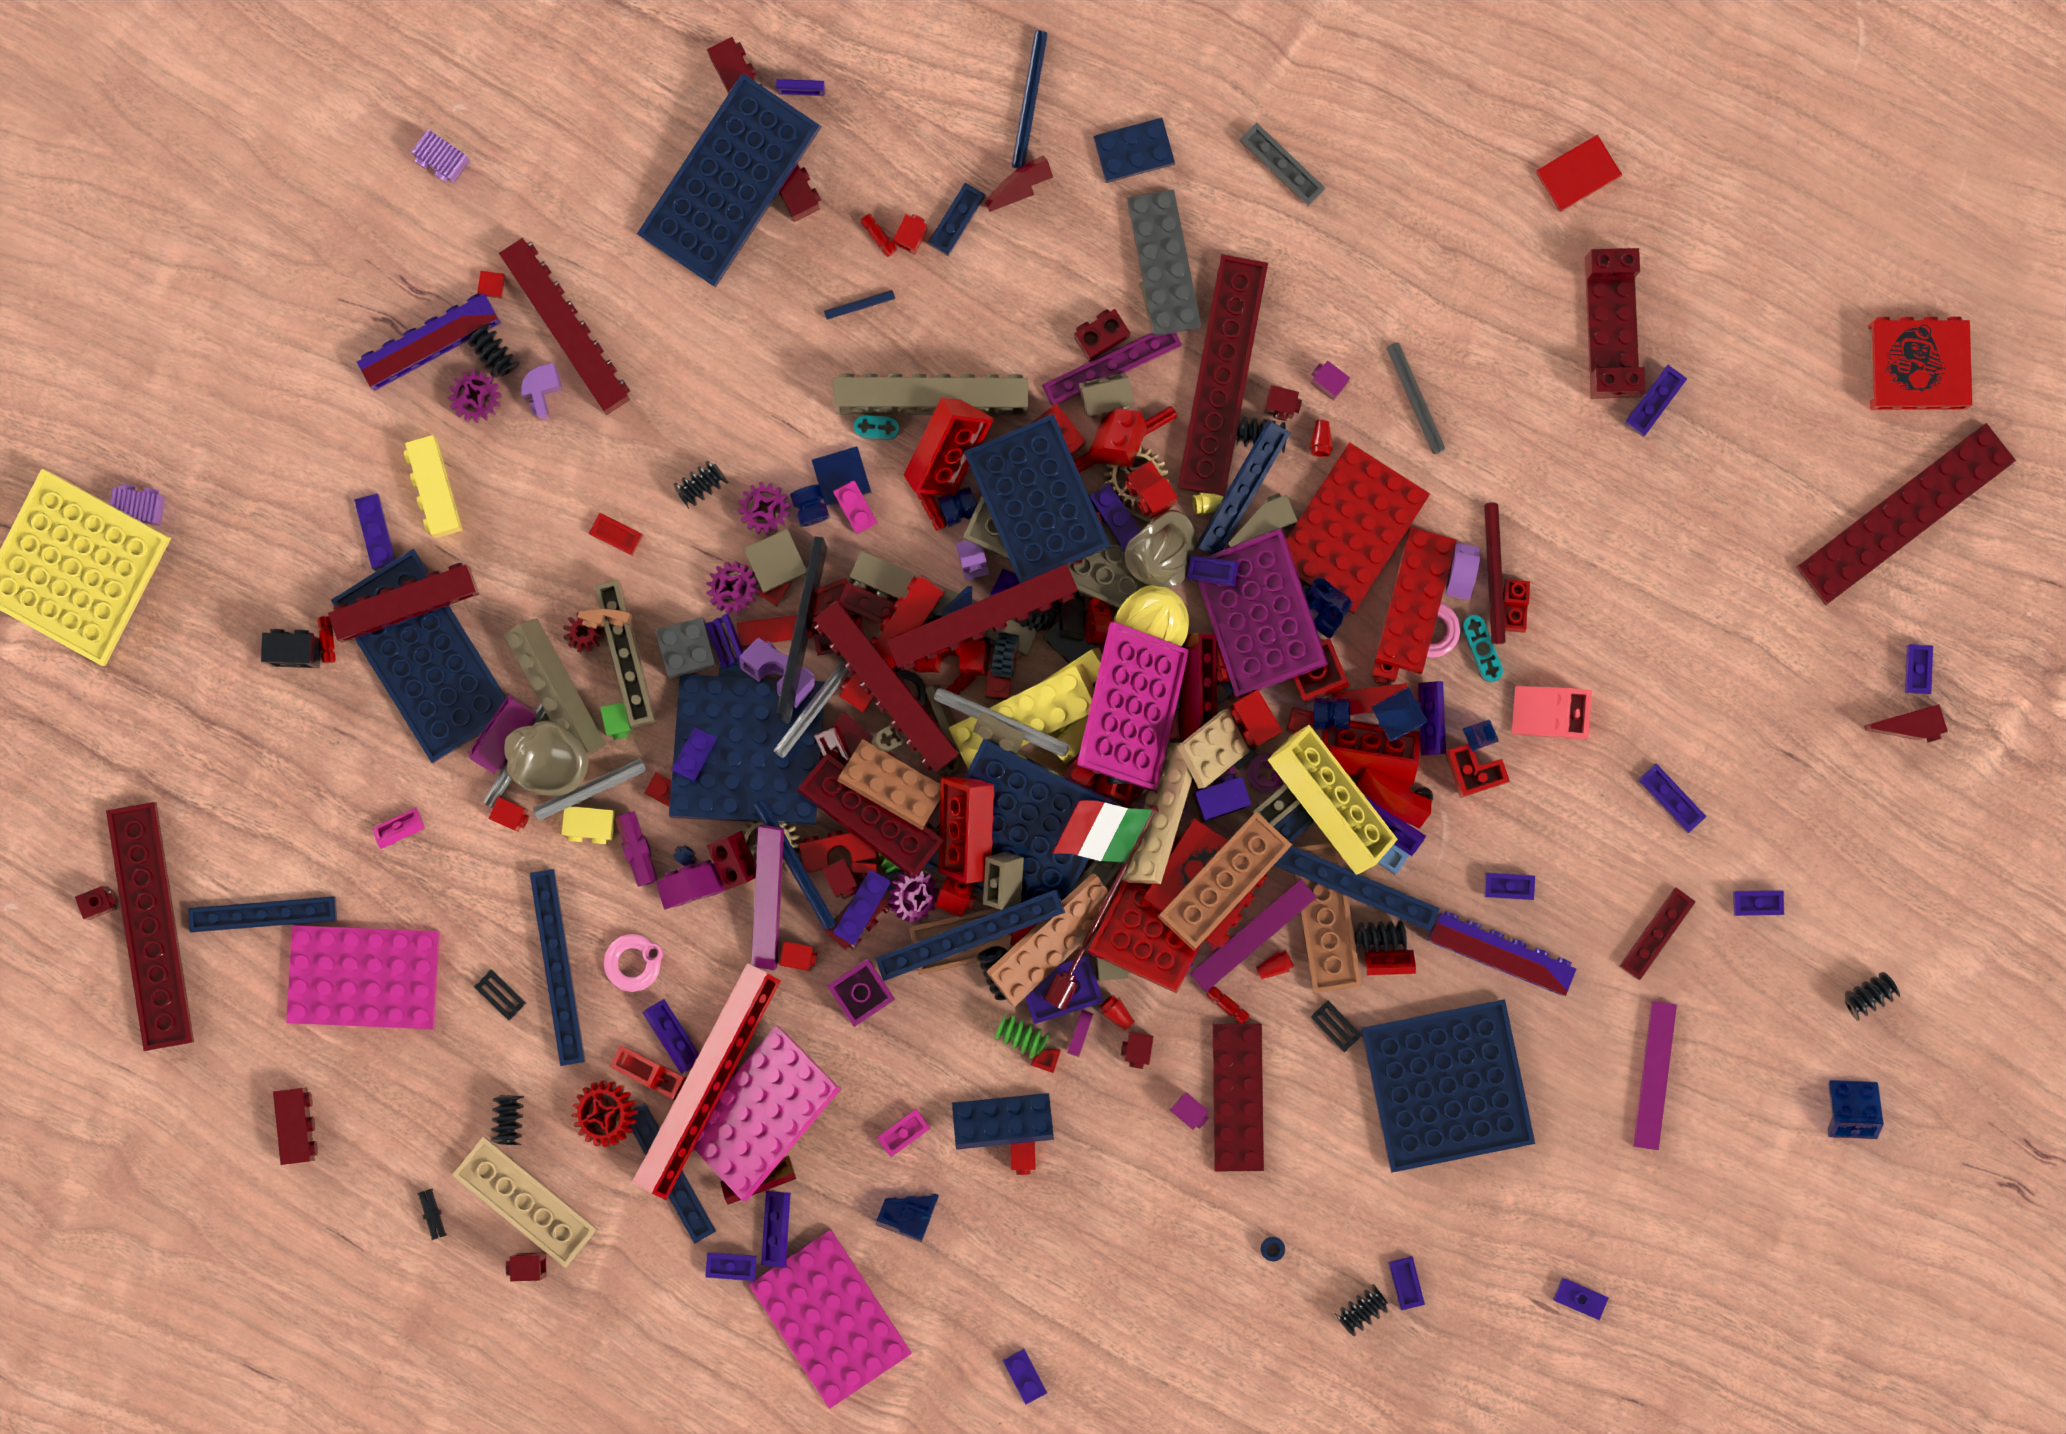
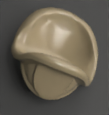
[1124,510,1197,587]
[504,721,588,796]

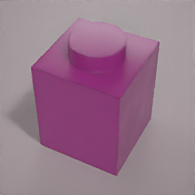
[1311,360,1350,401]
[1170,1092,1209,1130]

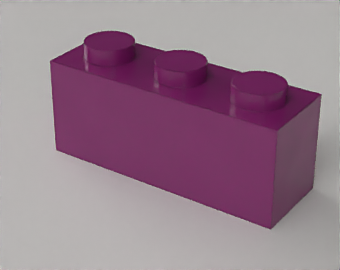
[468,694,536,774]

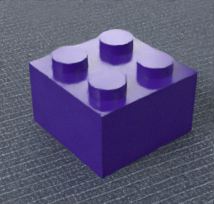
[1193,774,1251,823]

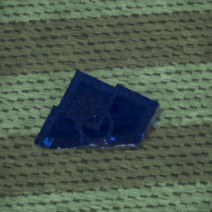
[876,1194,939,1243]

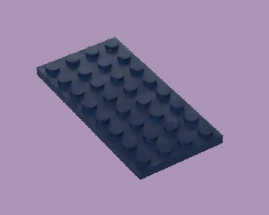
[637,73,822,287]
[331,549,507,764]

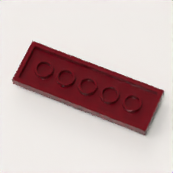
[797,753,944,879]
[1212,1024,1264,1172]

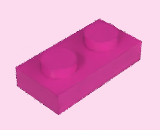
[833,480,878,534]
[373,807,425,849]
[877,1109,931,1157]

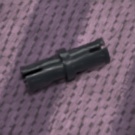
[417,1188,447,1240]

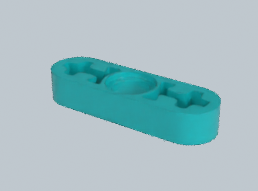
[1462,615,1503,683]

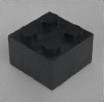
[261,629,321,668]

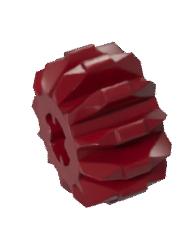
[563,612,605,653]

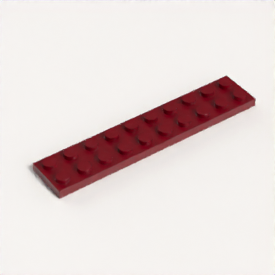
[1177,254,1268,496]
[1796,423,2016,605]
[106,802,194,1051]

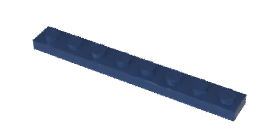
[1274,846,1440,931]
[530,869,586,1066]
[875,890,1066,981]

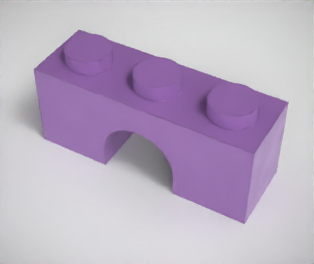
[739,637,815,708]

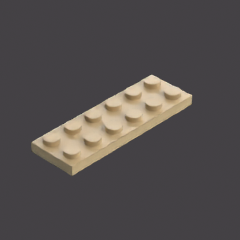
[1122,743,1193,884]
[452,1136,598,1268]

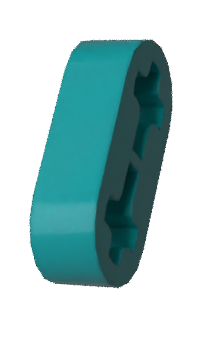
[854,415,900,440]

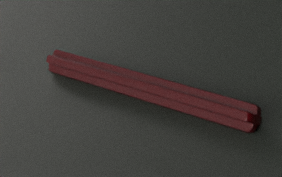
[1484,502,1506,645]

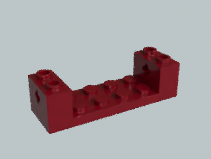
[1585,248,1645,399]

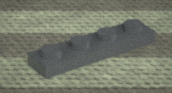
[1240,122,1325,207]

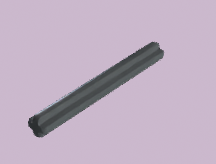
[1387,342,1445,454]

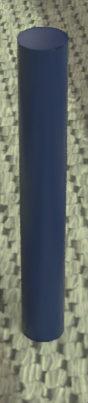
[824,290,895,320]

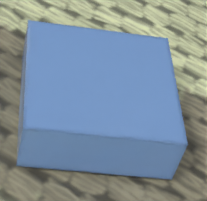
[1377,844,1409,875]

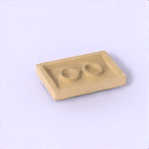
[1177,709,1250,789]

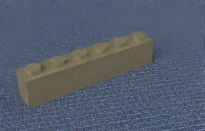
[594,580,657,729]
[504,618,606,756]

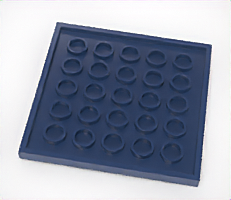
[669,674,825,825]
[925,739,1117,903]
[1361,999,1535,1173]

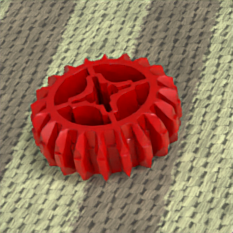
[571,1080,638,1147]

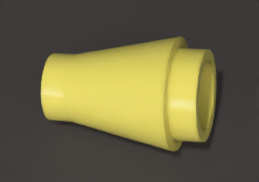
[1192,492,1224,516]

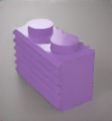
[411,129,470,183]
[110,484,165,526]

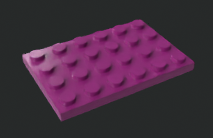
[1198,528,1328,698]

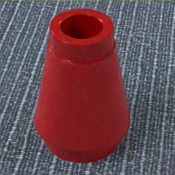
[1309,420,1333,457]
[1256,949,1294,980]
[1099,994,1135,1031]

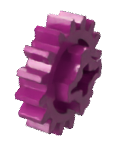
[448,370,502,423]
[738,482,791,535]
[706,561,759,614]
[888,871,939,923]

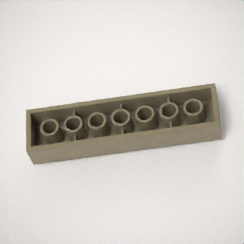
[833,373,1028,415]

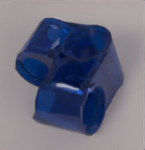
[1305,578,1352,639]

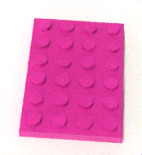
[1077,622,1189,791]
[286,925,440,1029]
[693,1025,841,1202]
[749,1229,912,1409]

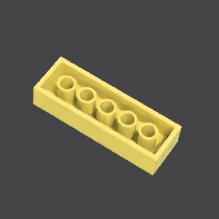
[949,664,1095,770]
[1268,725,1398,875]

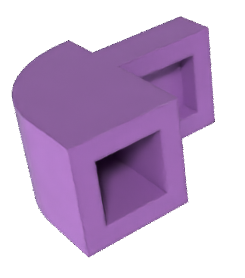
[521,363,563,420]
[956,541,989,580]
[1446,542,1480,600]

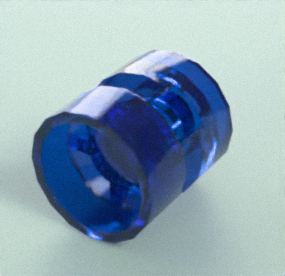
[790,484,830,527]
[938,486,977,527]
[1314,698,1351,730]

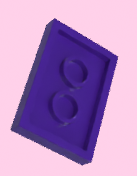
[1025,955,1104,1024]

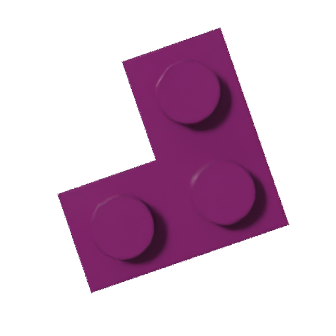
[656,860,730,910]

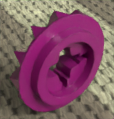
[1247,754,1284,793]

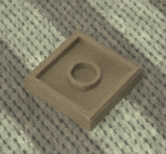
[744,529,807,593]

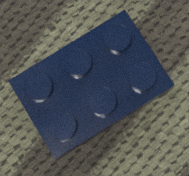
[1093,118,1175,183]

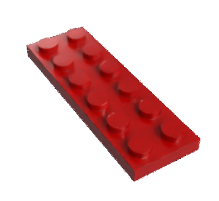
[1375,527,1457,674]

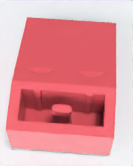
[1511,686,1592,741]

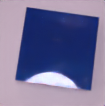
[812,446,872,506]

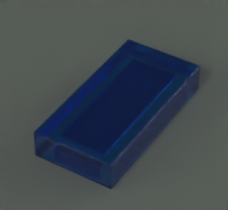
[1463,720,1499,751]

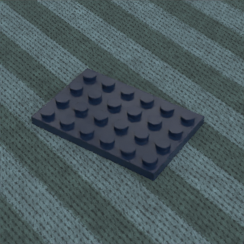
[964,414,1110,584]

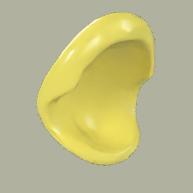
[1113,585,1189,647]

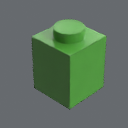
[600,702,633,740]

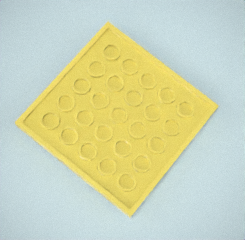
[0,469,171,666]

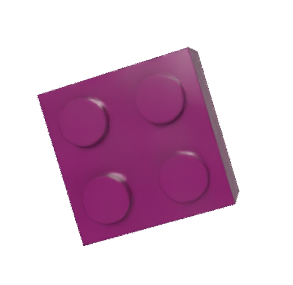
[827,959,896,1027]

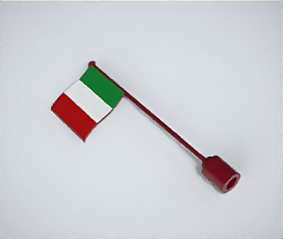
[1044,800,1159,1010]

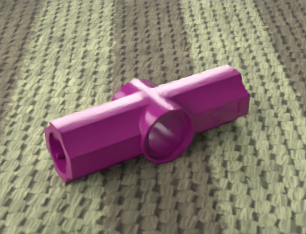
[615,811,658,887]

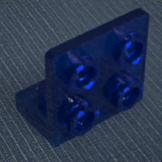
[1827,1080,1884,1139]

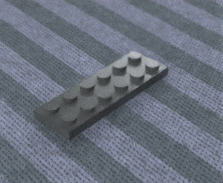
[1127,189,1201,337]

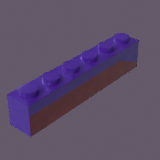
[357,294,501,391]
[1427,911,1576,996]

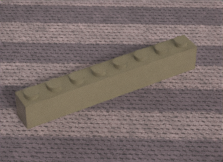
[850,551,1038,658]

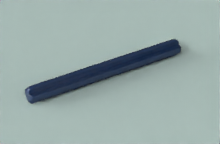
[1012,30,1047,169]
[754,799,836,930]

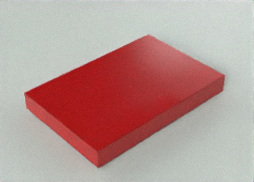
[1536,134,1622,212]

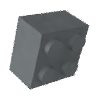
[655,617,717,679]

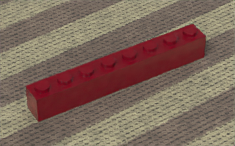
[707,37,821,222]
[499,238,630,416]
[886,564,1078,671]
[814,600,960,772]

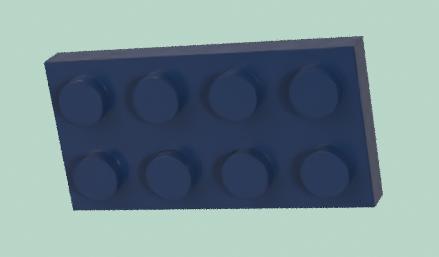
[952,1093,1054,1150]

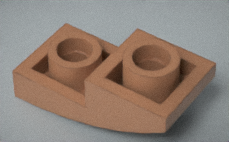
[577,609,633,629]

